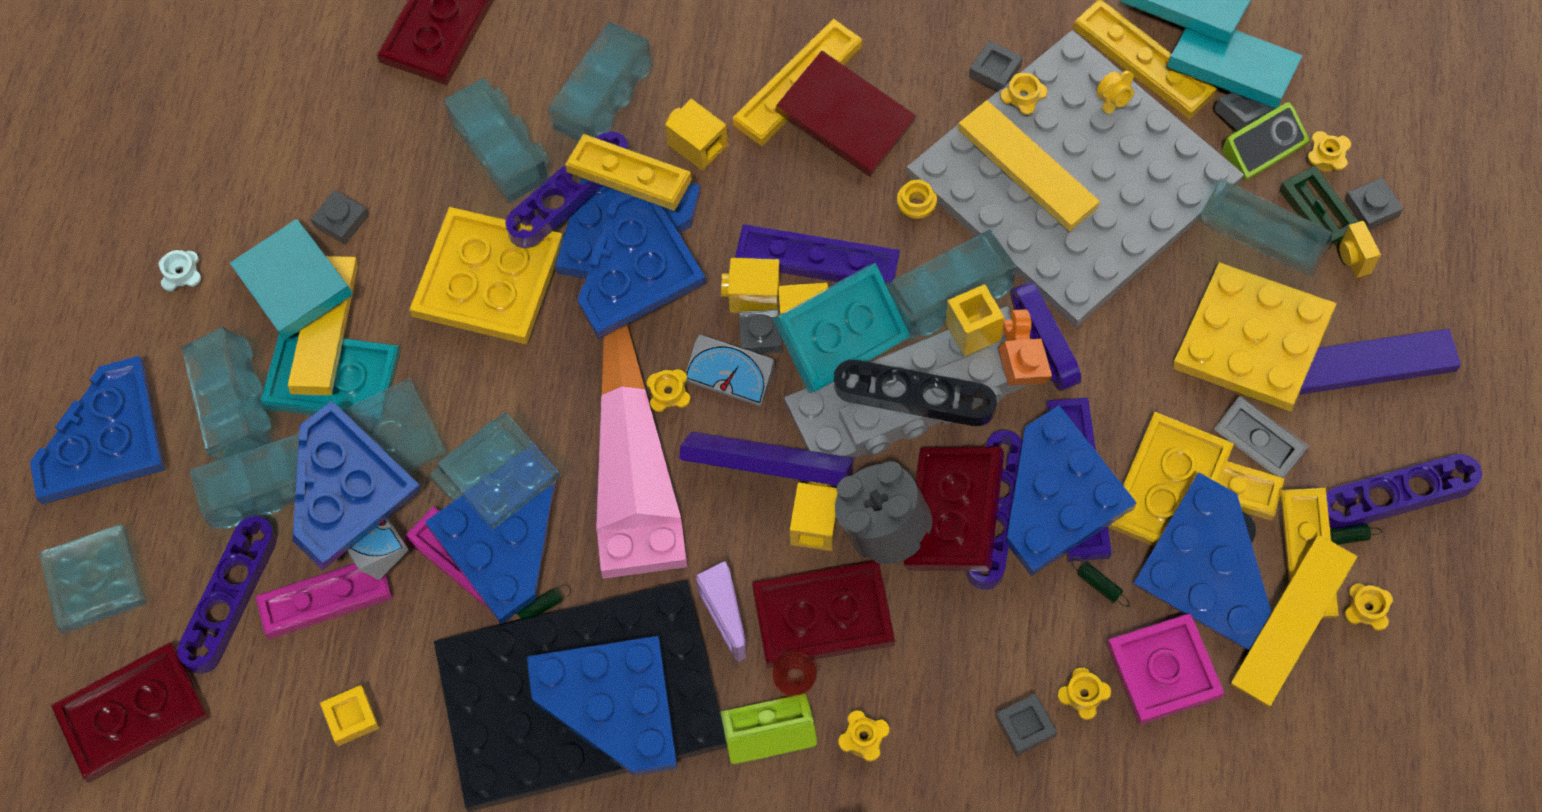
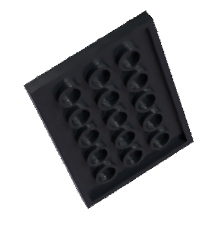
[434,580,728,812]

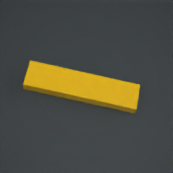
[1073,0,1217,120]
[732,19,863,146]
[958,100,1100,232]
[288,256,358,395]
[1230,534,1358,708]

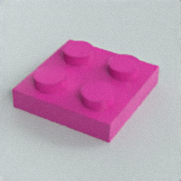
[1107,613,1225,726]

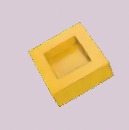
[1339,221,1381,278]
[320,685,380,747]

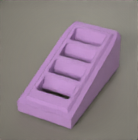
[696,562,746,662]

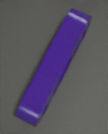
[1010,282,1081,391]

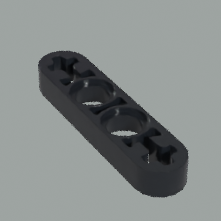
[834,360,997,426]

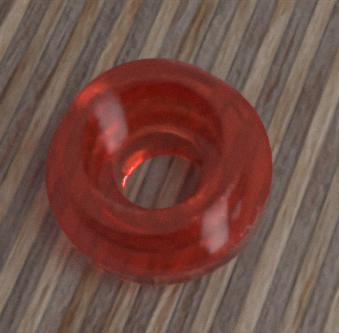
[772,651,817,696]

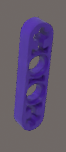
[505,131,629,248]
[966,430,1022,590]
[1326,454,1482,528]
[177,516,277,674]

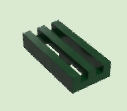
[1279,166,1357,251]

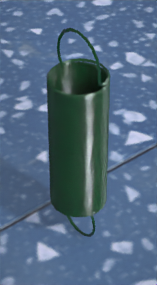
[1330,524,1382,545]
[1072,559,1130,607]
[506,585,571,624]

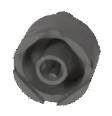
[835,461,933,564]

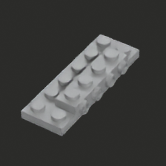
[784,305,1031,458]

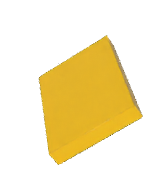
[1108,412,1234,547]

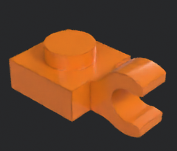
[998,309,1052,386]

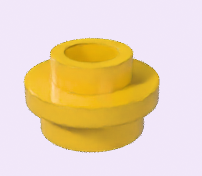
[897,180,937,219]

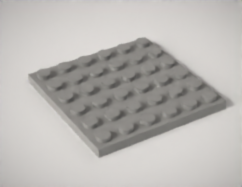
[906,30,1244,328]

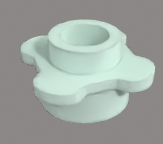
[158,250,201,291]

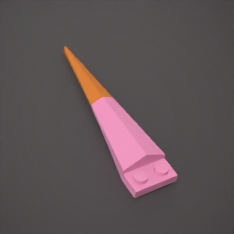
[596,324,687,579]

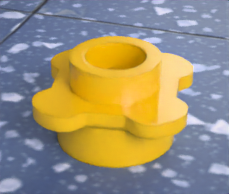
[1097,70,1135,114]
[1000,73,1048,115]
[1308,131,1351,172]
[647,369,691,412]
[1345,583,1393,631]
[1058,668,1111,720]
[838,710,889,762]

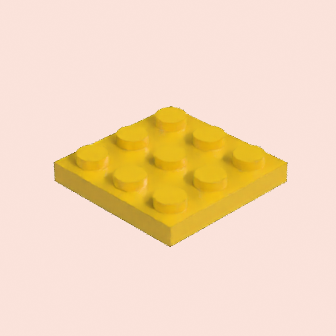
[409,207,563,345]
[1173,262,1337,412]

